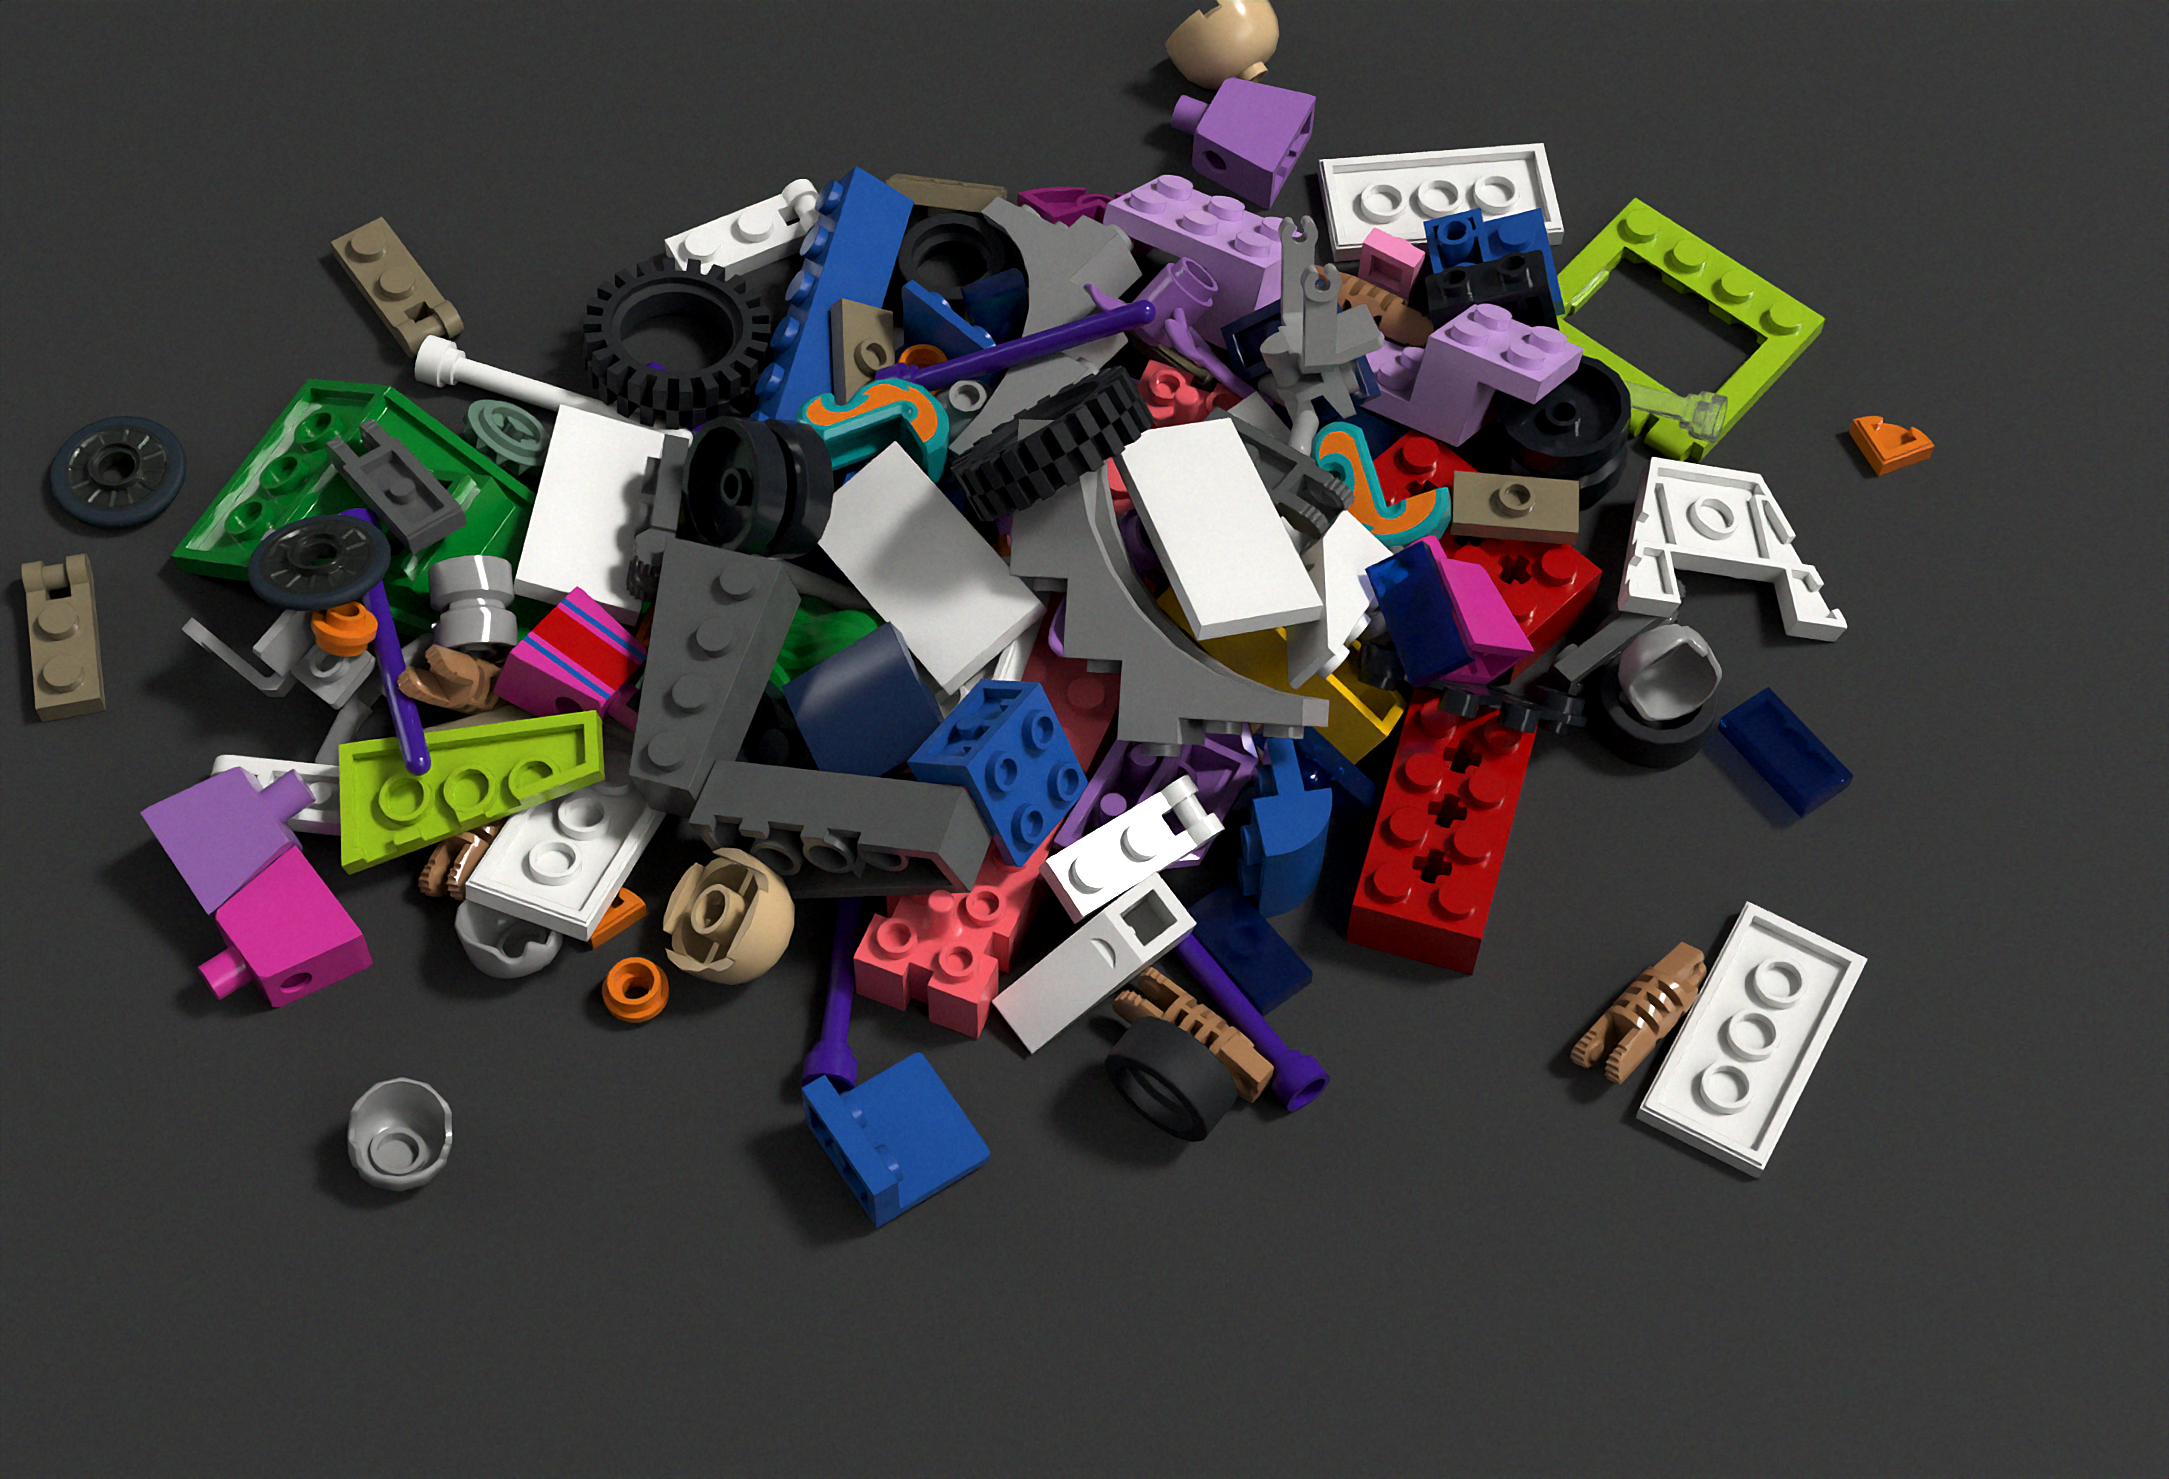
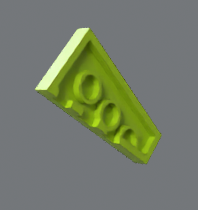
[339,710,605,875]

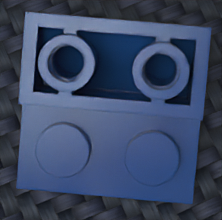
[1423,208,1565,316]
[1236,737,1332,919]

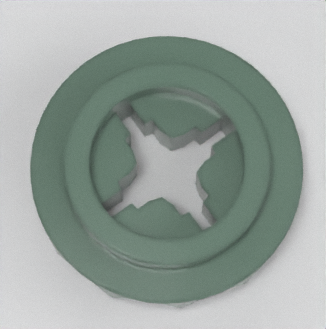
[462,400,551,476]

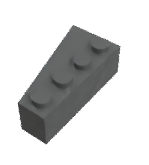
[629,536,801,819]
[688,759,992,899]

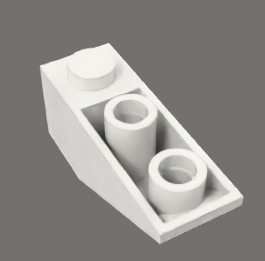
[1286,510,1400,690]
[992,870,1197,1055]

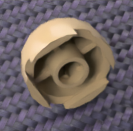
[1165,0,1279,90]
[663,847,795,985]

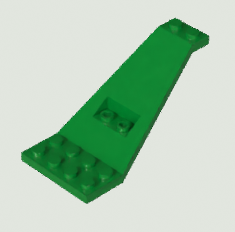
[170,378,656,691]

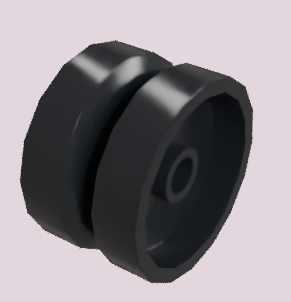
[1495,355,1631,507]
[682,416,834,559]

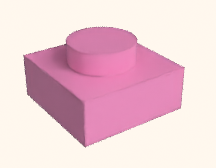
[1358,227,1425,304]

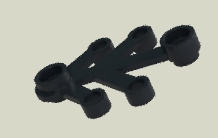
[1355,641,1588,735]

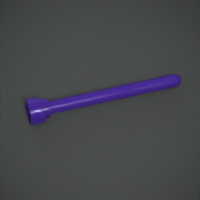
[875,300,1156,392]
[338,508,431,776]
[801,896,865,1094]
[1171,933,1330,1112]

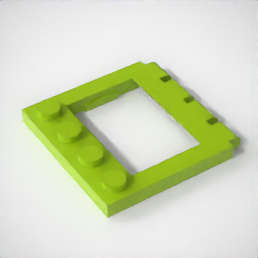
[1557,197,1826,462]

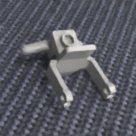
[1258,216,1384,457]
[182,527,433,766]

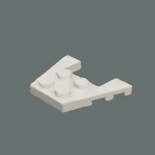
[1618,457,1847,642]

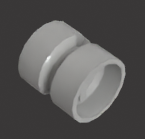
[428,555,518,663]

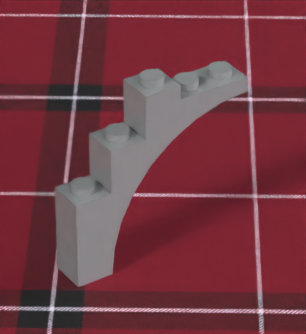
[948,196,1143,460]
[1010,419,1329,757]

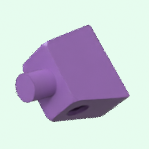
[1171,77,1316,210]
[140,766,316,917]

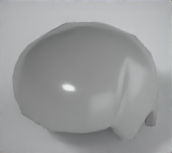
[1618,624,1722,721]
[454,899,563,979]
[347,1077,453,1192]

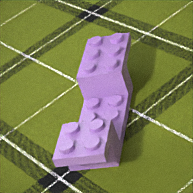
[1102,175,1584,447]

